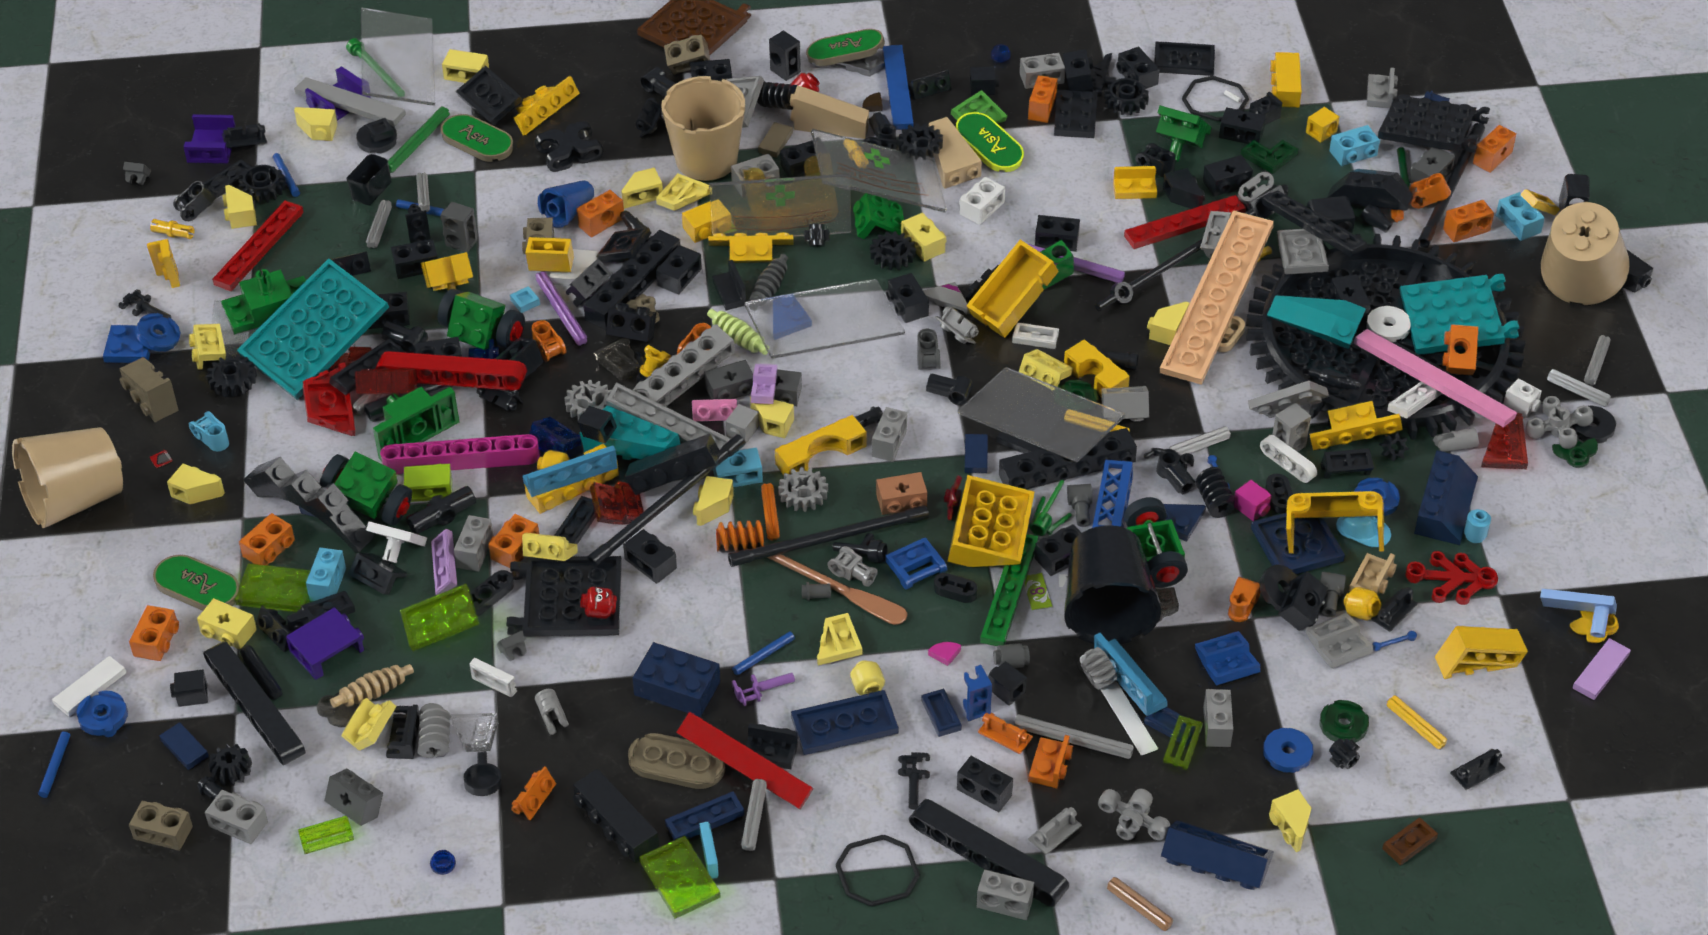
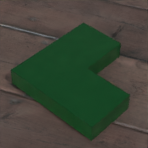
[1240,140,1299,174]

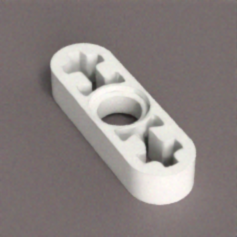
[1260,435,1317,483]

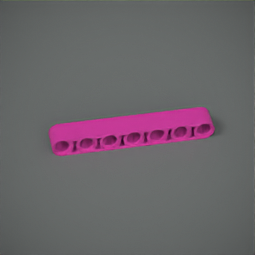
[380,434,540,475]

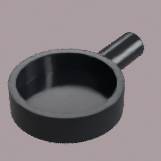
[463,750,502,796]

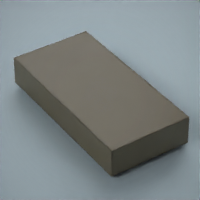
[758,122,793,158]

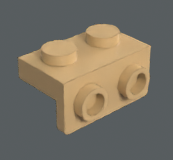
[1349,553,1397,595]

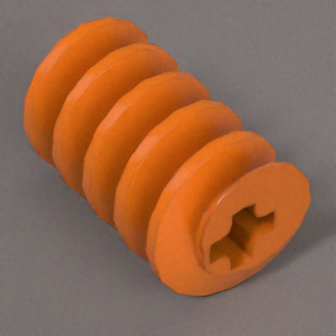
[716,520,764,552]

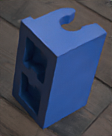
[963,665,992,722]

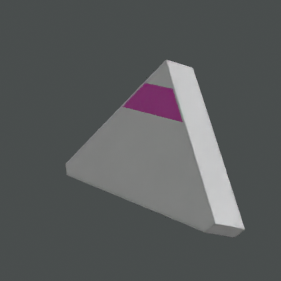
[923,282,970,315]

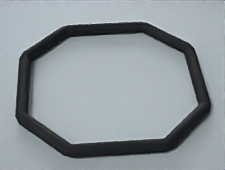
[1182,76,1249,121]
[836,835,920,906]

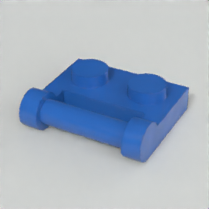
[885,537,947,590]

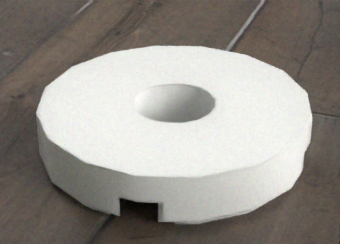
[1366,306,1411,342]

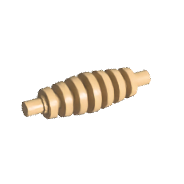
[330,664,414,708]

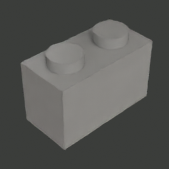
[1101,386,1149,423]

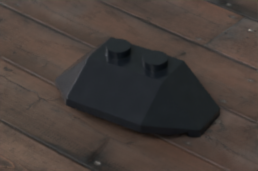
[1327,169,1413,211]

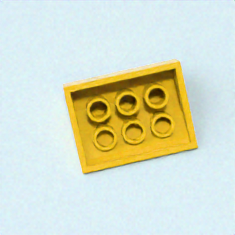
[947,475,1035,567]

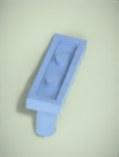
[1540,589,1617,638]

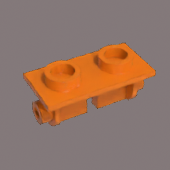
[978,713,1033,754]
[511,766,556,821]

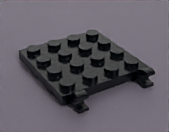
[1378,94,1490,152]
[506,556,622,637]

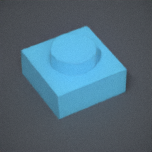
[510,286,540,313]

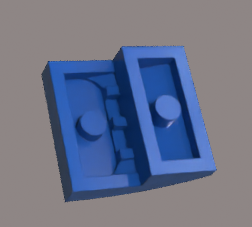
[1195,631,1260,685]

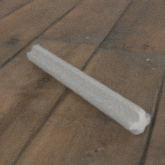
[1014,714,1134,759]

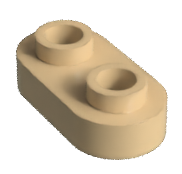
[1217,316,1245,352]

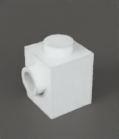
[1503,378,1541,418]

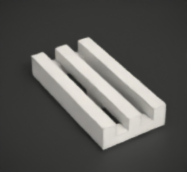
[1012,323,1059,349]
[470,658,517,697]

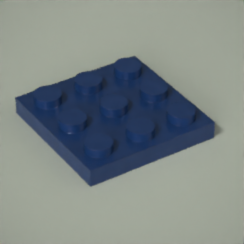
[1251,513,1345,574]

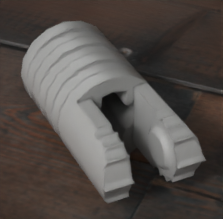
[1433,427,1479,452]
[535,689,569,735]

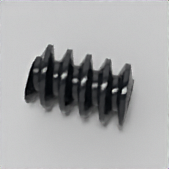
[757,81,798,110]
[1196,467,1235,518]

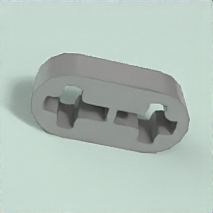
[1237,172,1274,204]

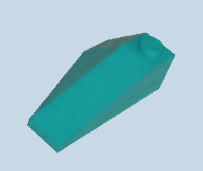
[1267,295,1366,349]

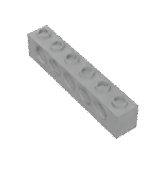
[633,324,735,407]

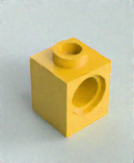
[1306,107,1340,143]

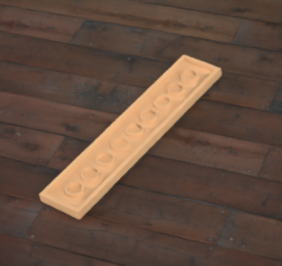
[1160,211,1274,385]

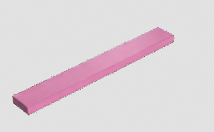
[1354,329,1517,427]

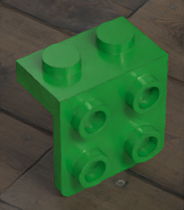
[853,192,904,239]

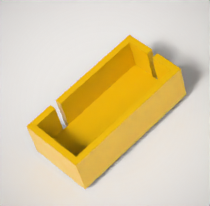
[966,239,1059,338]

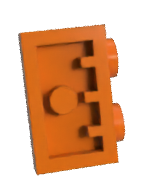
[1028,735,1073,788]

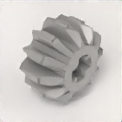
[1080,647,1117,690]

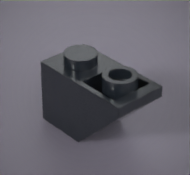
[1163,168,1205,209]

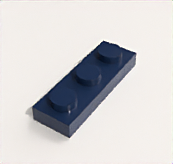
[665,791,745,844]

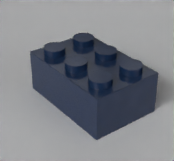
[632,642,721,717]

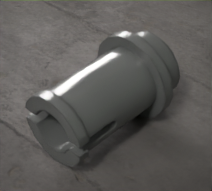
[801,582,831,601]

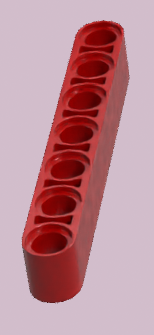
[374,351,527,390]

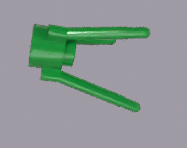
[1029,480,1072,536]

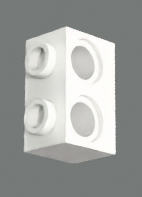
[959,177,1005,225]

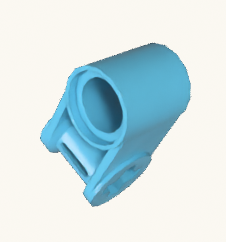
[189,411,229,452]

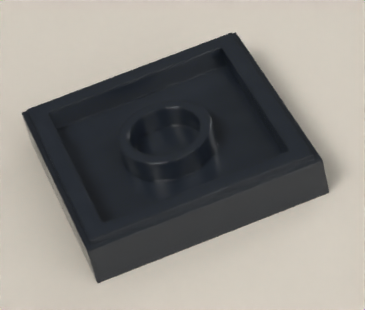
[596,227,652,262]

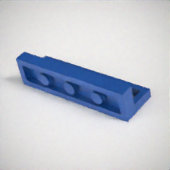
[1092,460,1133,528]

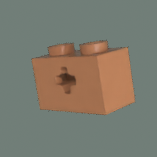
[876,472,927,515]

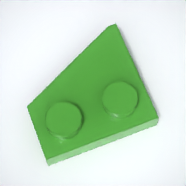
[951,90,1007,123]

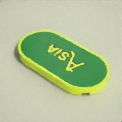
[956,112,1024,172]

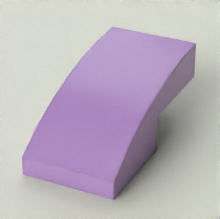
[751,364,777,404]

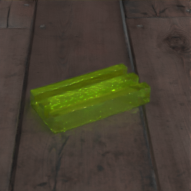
[1163,715,1203,770]
[298,816,354,854]

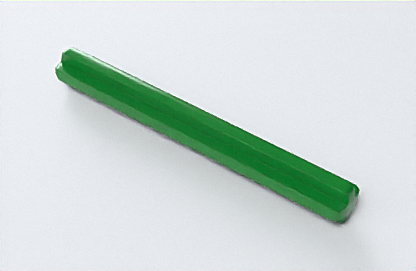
[388,106,450,173]

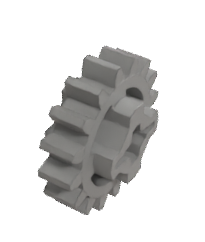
[565,380,611,420]
[778,467,828,512]

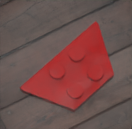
[302,362,355,436]

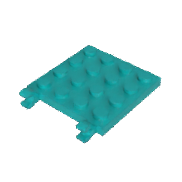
[1400,274,1519,355]

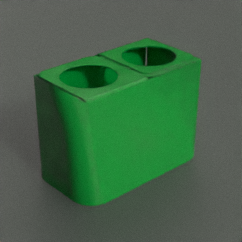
[1040,240,1074,290]

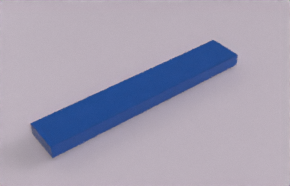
[882,45,914,130]

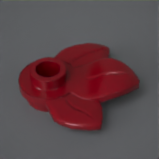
[944,475,962,521]

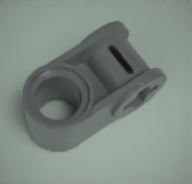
[917,328,941,370]

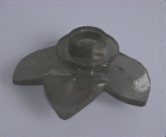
[317,692,359,727]

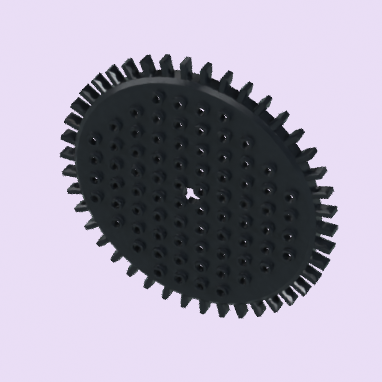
[1246,234,1525,440]

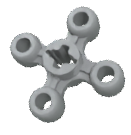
[1526,396,1593,449]
[1098,789,1171,841]

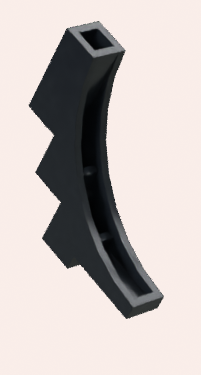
[243,457,375,553]

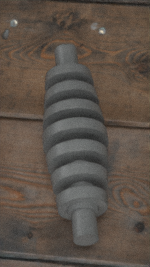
[749,254,788,312]

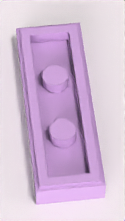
[431,529,457,597]
[1573,638,1631,700]

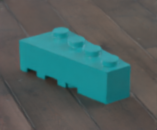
[580,405,681,461]

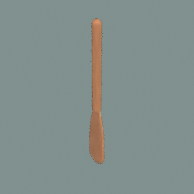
[767,554,907,625]

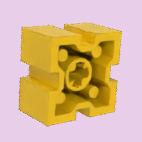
[421,252,473,291]

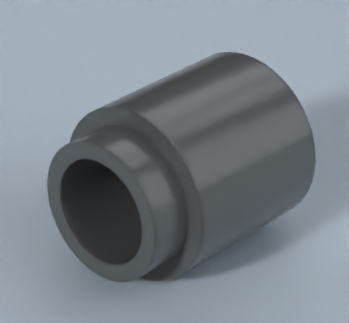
[993,644,1030,668]

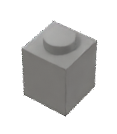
[725,404,759,443]

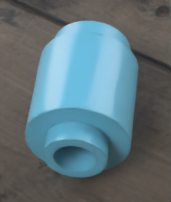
[1464,509,1491,543]

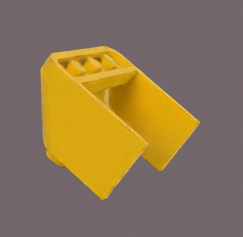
[1286,491,1384,554]

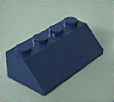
[1414,450,1478,545]
[1161,820,1274,890]

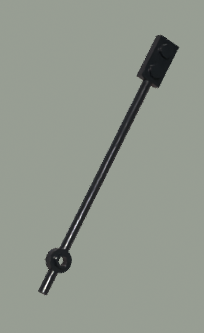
[1095,185,1285,311]

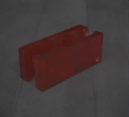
[355,369,417,394]

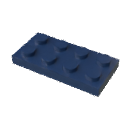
[791,690,899,755]

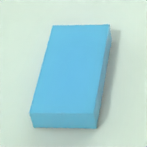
[700,822,719,879]

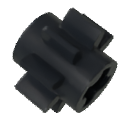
[804,224,830,247]
[1379,432,1409,461]
[1329,739,1360,769]

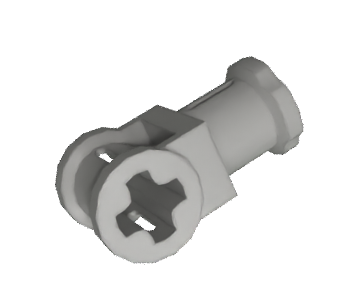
[828,546,878,587]

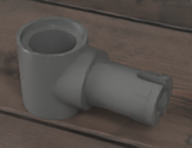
[1067,484,1092,527]
[1320,572,1346,617]

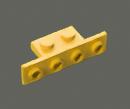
[514,76,580,135]
[708,232,794,263]
[1309,401,1403,450]

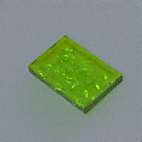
[235,563,311,612]
[400,584,479,651]
[640,836,721,919]

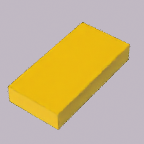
[1520,189,1560,216]

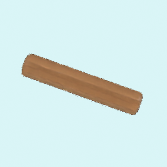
[1107,877,1173,931]

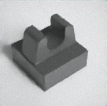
[123,162,151,185]
[497,631,527,661]

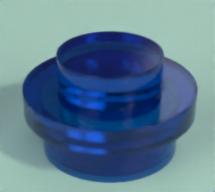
[991,44,1011,63]
[430,850,456,875]

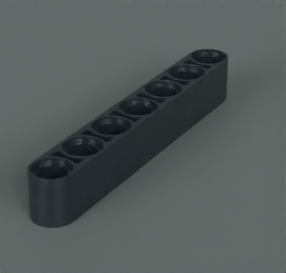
[203,641,306,766]
[909,799,1069,907]

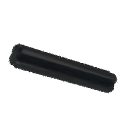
[240,645,283,700]

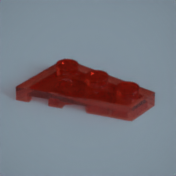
[1481,413,1528,470]

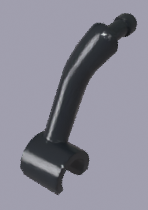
[1144,448,1194,470]

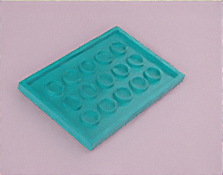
[237,259,389,400]

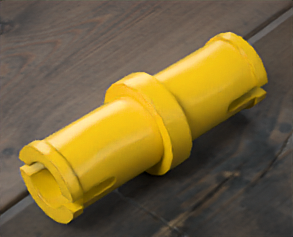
[150,219,194,239]

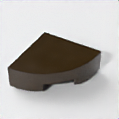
[862,92,883,112]

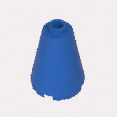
[537,180,594,228]

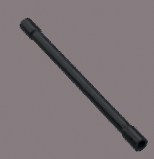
[1418,123,1485,248]
[587,434,746,567]
[728,505,929,567]

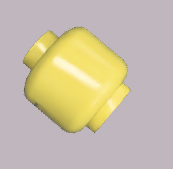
[850,660,885,695]

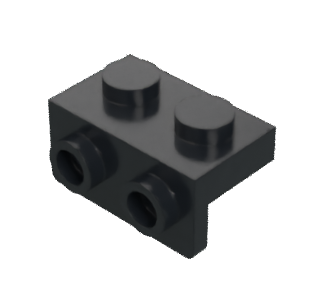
[746,724,798,770]

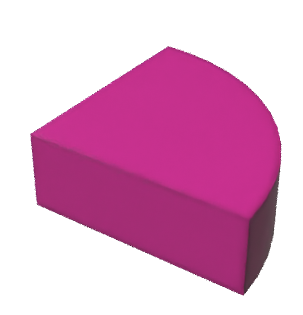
[928,642,961,666]

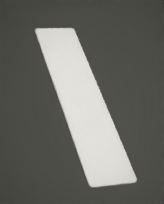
[1100,681,1158,755]

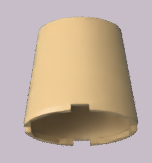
[662,76,745,181]
[1541,202,1629,305]
[12,427,123,528]

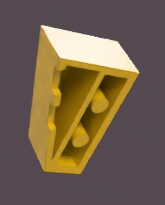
[1435,626,1528,679]

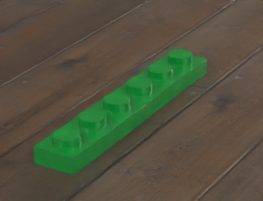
[980,534,1039,646]

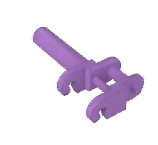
[731,673,795,706]

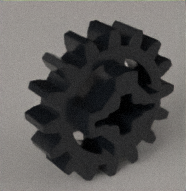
[898,123,943,160]
[870,231,916,270]

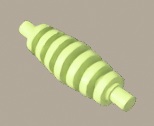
[707,309,769,355]

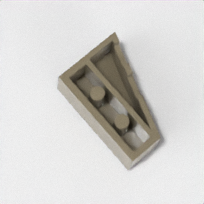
[120,357,179,422]

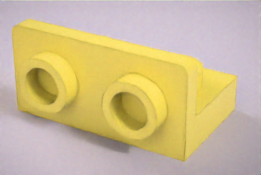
[189,324,226,370]
[1018,349,1073,392]
[522,533,578,561]
[342,698,396,751]

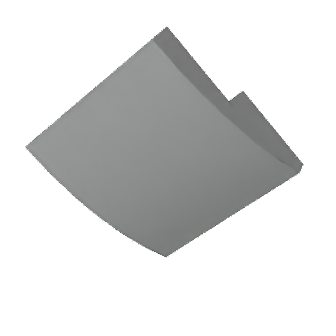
[1306,613,1373,668]

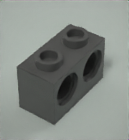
[441,202,478,253]

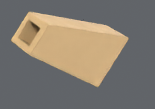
[790,86,869,139]
[929,117,982,189]

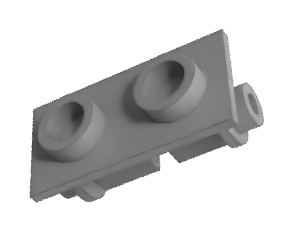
[935,307,979,344]
[1028,807,1082,855]

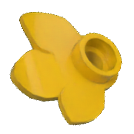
[1570,611,1619,643]

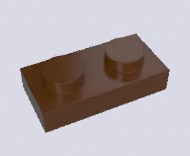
[1382,817,1438,866]

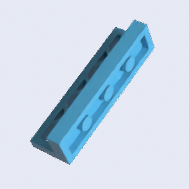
[523,445,617,497]
[1094,633,1167,716]

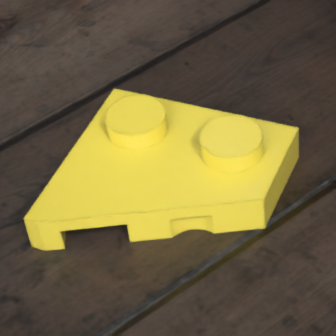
[656,173,712,211]
[817,613,862,666]

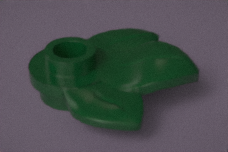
[1552,438,1598,468]

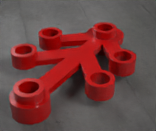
[1405,551,1498,605]

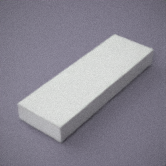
[1387,382,1443,418]
[52,656,126,717]

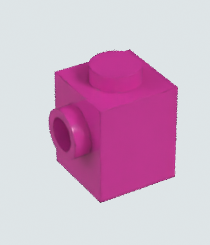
[1233,480,1271,521]

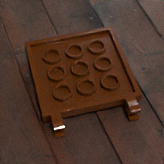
[637,0,751,55]

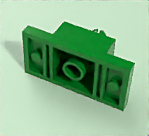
[1156,105,1212,162]
[221,269,306,335]
[373,387,460,462]

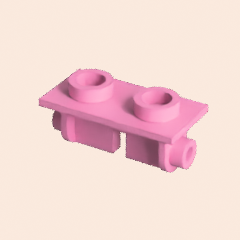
[692,399,737,421]

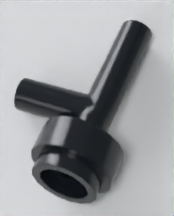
[833,533,888,563]

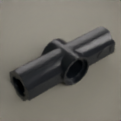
[406,486,477,534]

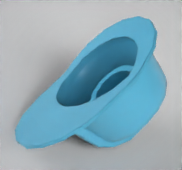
[1336,516,1391,547]

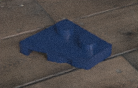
[1164,504,1206,542]

